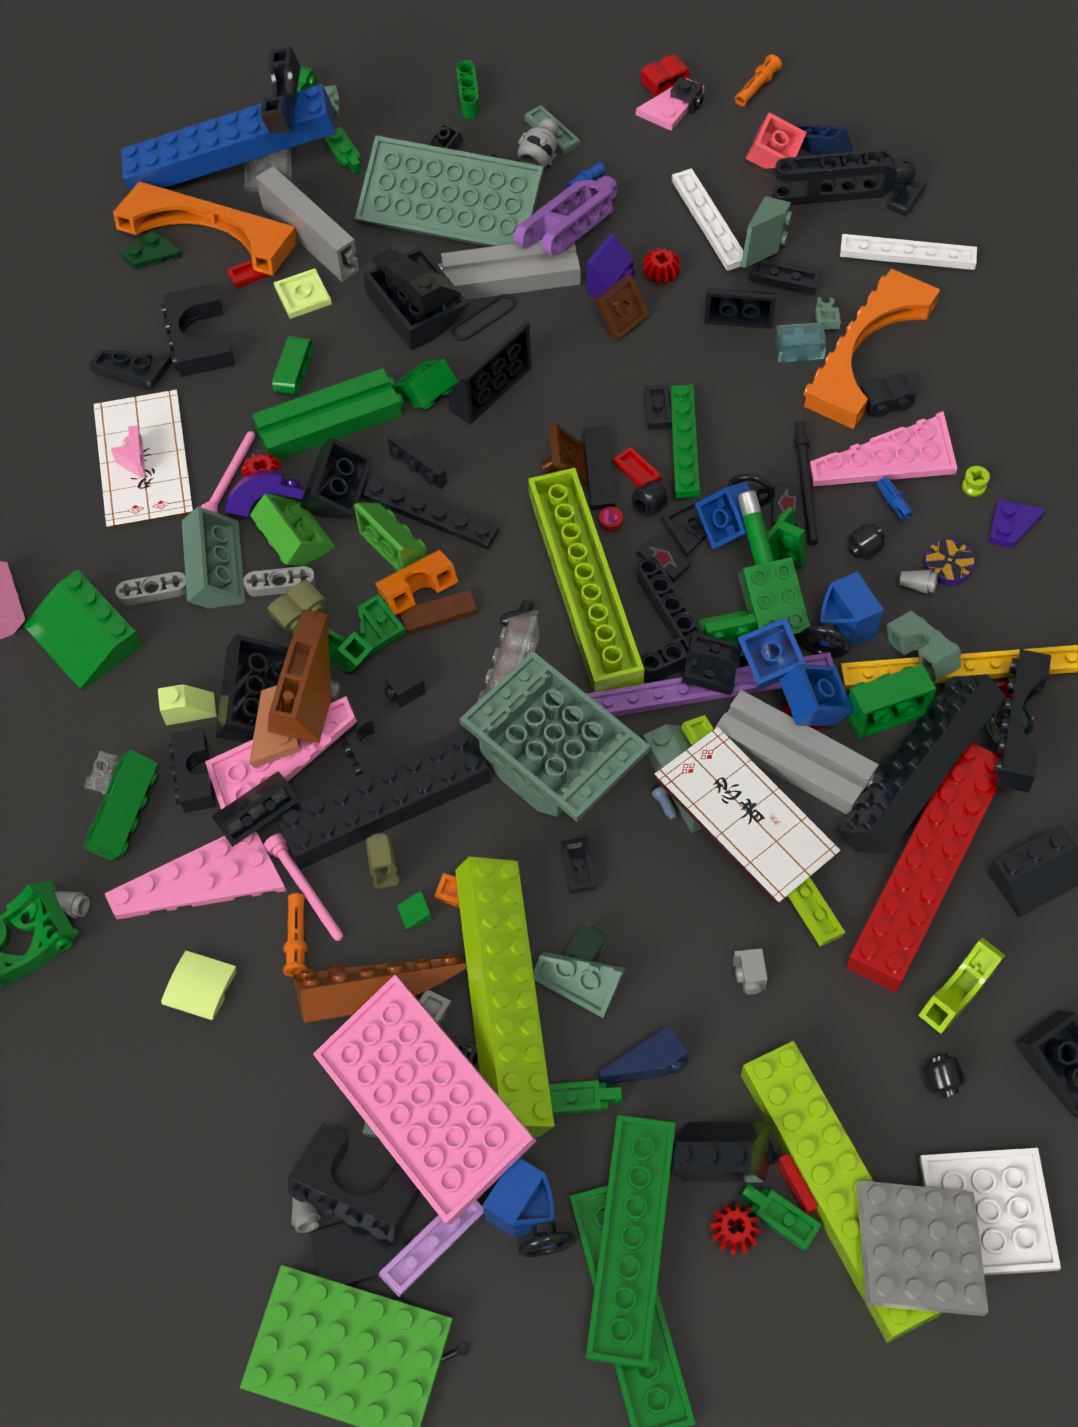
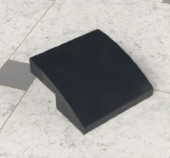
[681,632,741,695]

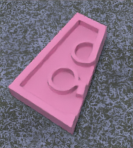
[636,78,704,131]

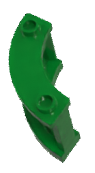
[0,881,79,990]

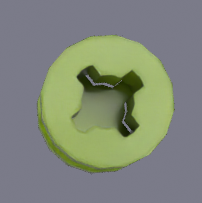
[962,466,990,497]

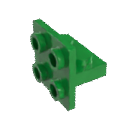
[767,506,807,568]
[698,611,757,659]

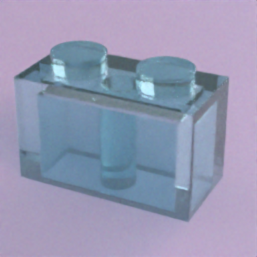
[775,322,827,362]

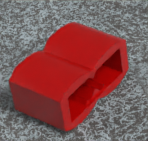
[641,55,690,97]

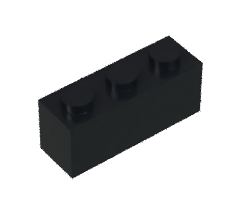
[211,771,300,847]

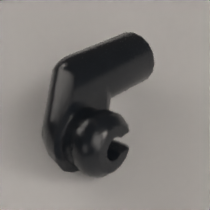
[500,600,533,628]

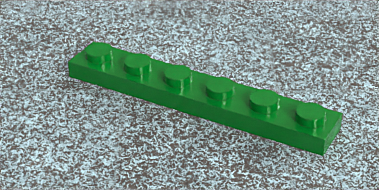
[670,384,700,498]

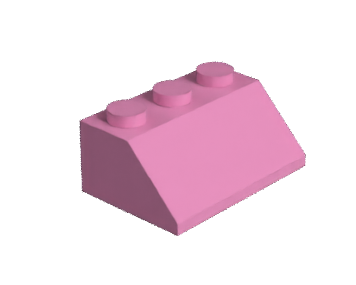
[0,561,25,639]

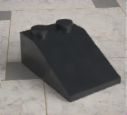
[1016,1010,1078,1118]

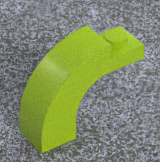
[918,938,1006,1034]

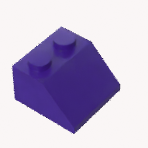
[587,233,635,298]

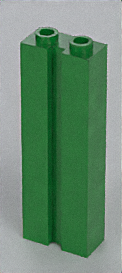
[252,368,404,460]

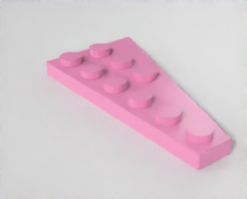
[809,411,957,487]
[205,696,358,809]
[104,831,286,919]

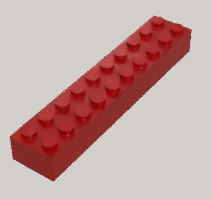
[846,743,1001,993]

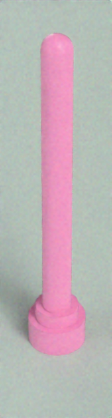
[201,431,256,514]
[264,833,343,941]

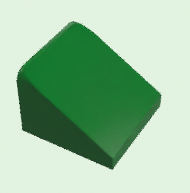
[397,891,432,931]

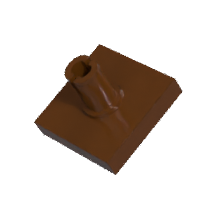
[594,275,650,340]
[541,423,589,486]

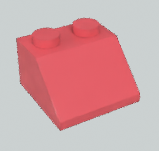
[746,112,807,169]

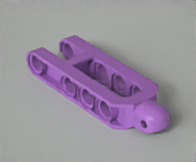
[514,176,617,256]

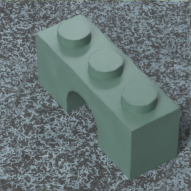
[887,611,961,682]

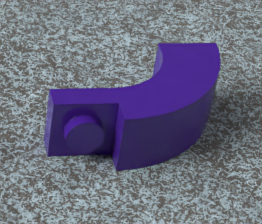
[224,469,304,517]

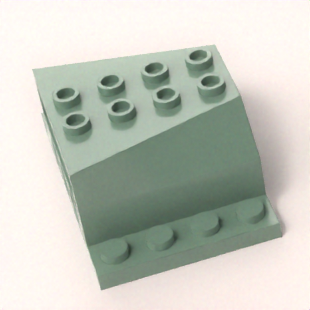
[460,651,650,822]

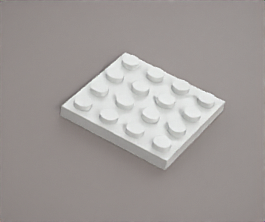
[919,1148,1061,1275]

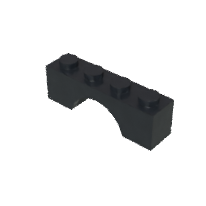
[260,47,301,135]

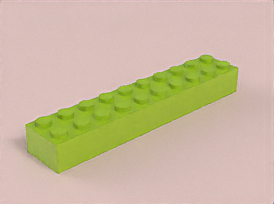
[528,468,644,692]
[455,856,555,1137]
[741,1041,943,1343]

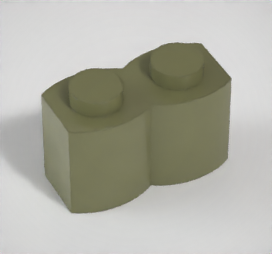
[267,579,327,636]
[365,833,400,889]

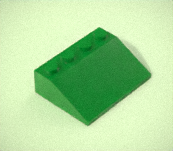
[23,570,143,691]

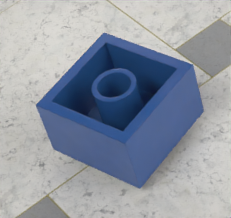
[738,617,806,690]
[779,664,854,726]

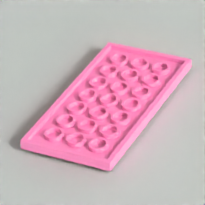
[313,975,537,1225]

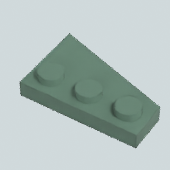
[533,952,626,1018]

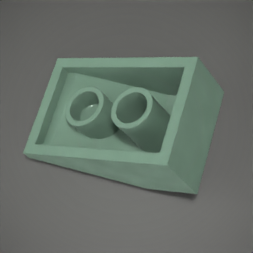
[741,196,793,268]

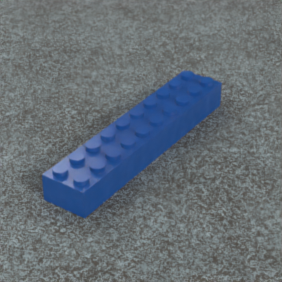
[121,84,336,191]

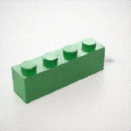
[82,750,158,861]

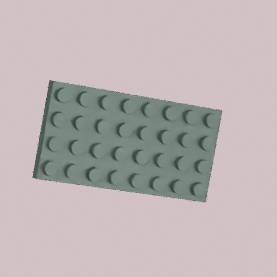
[355,135,544,247]

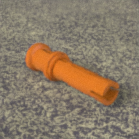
[734,54,782,107]
[283,893,308,977]

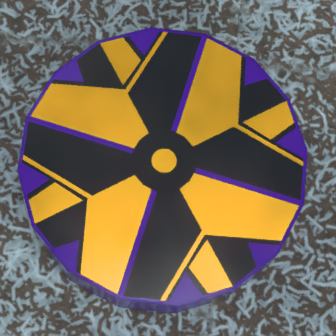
[924,539,974,585]

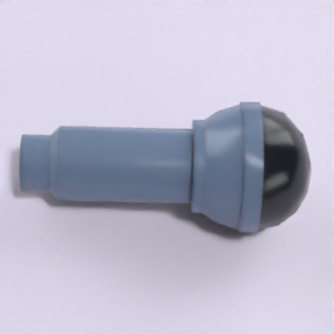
[651,782,677,820]

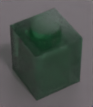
[565,924,606,962]

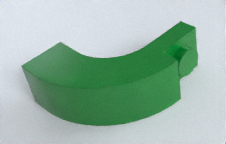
[292,624,373,672]

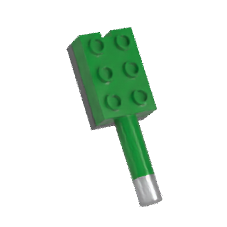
[737,490,810,637]

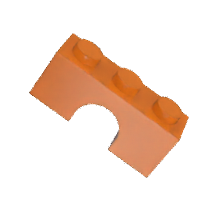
[375,550,459,615]

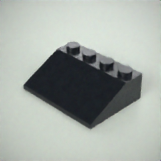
[364,246,469,349]
[448,321,532,425]
[216,634,289,742]

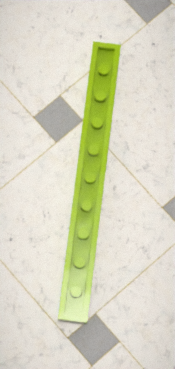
[681,715,846,947]

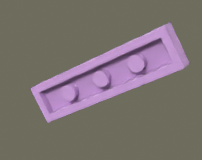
[379,1200,484,1297]

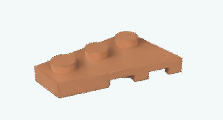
[249,685,302,768]

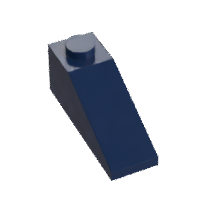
[796,124,853,155]
[599,1025,689,1085]

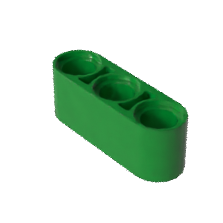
[456,60,480,119]
[273,336,313,395]

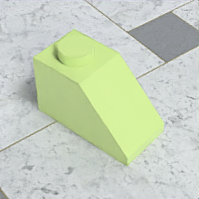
[158,684,217,725]

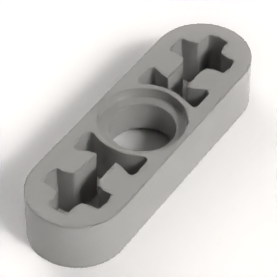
[243,566,316,596]
[115,572,187,606]

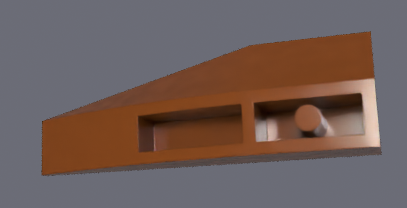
[267,609,331,743]
[293,954,467,1023]

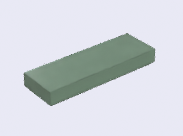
[524,105,580,155]

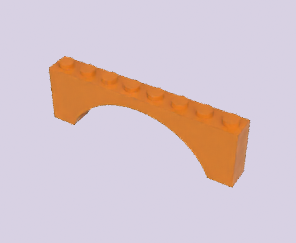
[113,181,297,276]
[803,269,940,429]

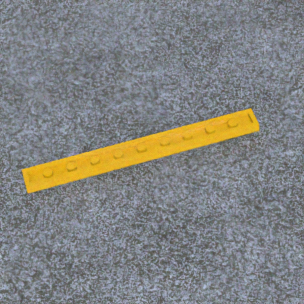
[840,645,1078,690]

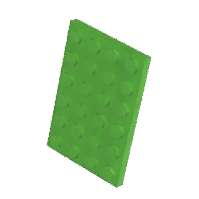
[240,1265,454,1427]

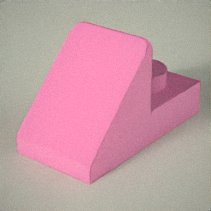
[111,425,145,478]

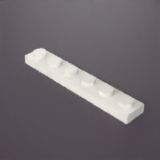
[672,168,743,271]
[840,234,977,270]

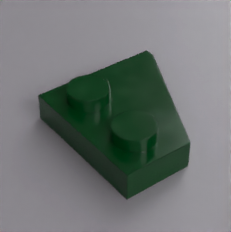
[120,229,182,270]

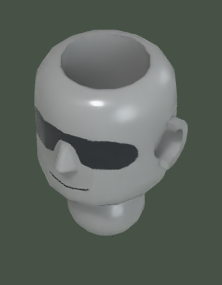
[517,118,559,168]

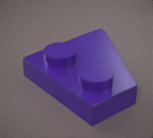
[988,499,1045,548]

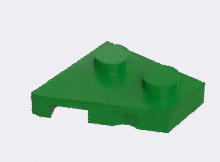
[358,594,406,658]

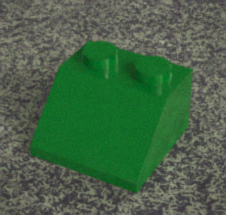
[394,358,458,409]

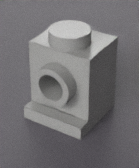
[733,948,768,995]

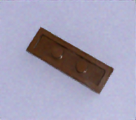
[399,589,478,635]

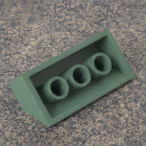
[182,506,245,609]
[643,724,705,833]

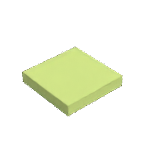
[274,268,332,319]

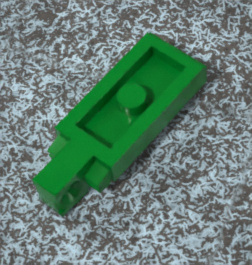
[322,127,362,175]
[549,1080,623,1115]
[740,1184,822,1252]

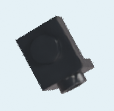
[670,77,704,114]

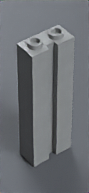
[256,166,359,282]
[438,240,581,300]
[714,690,879,814]

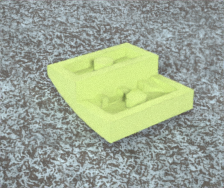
[161,951,236,1020]

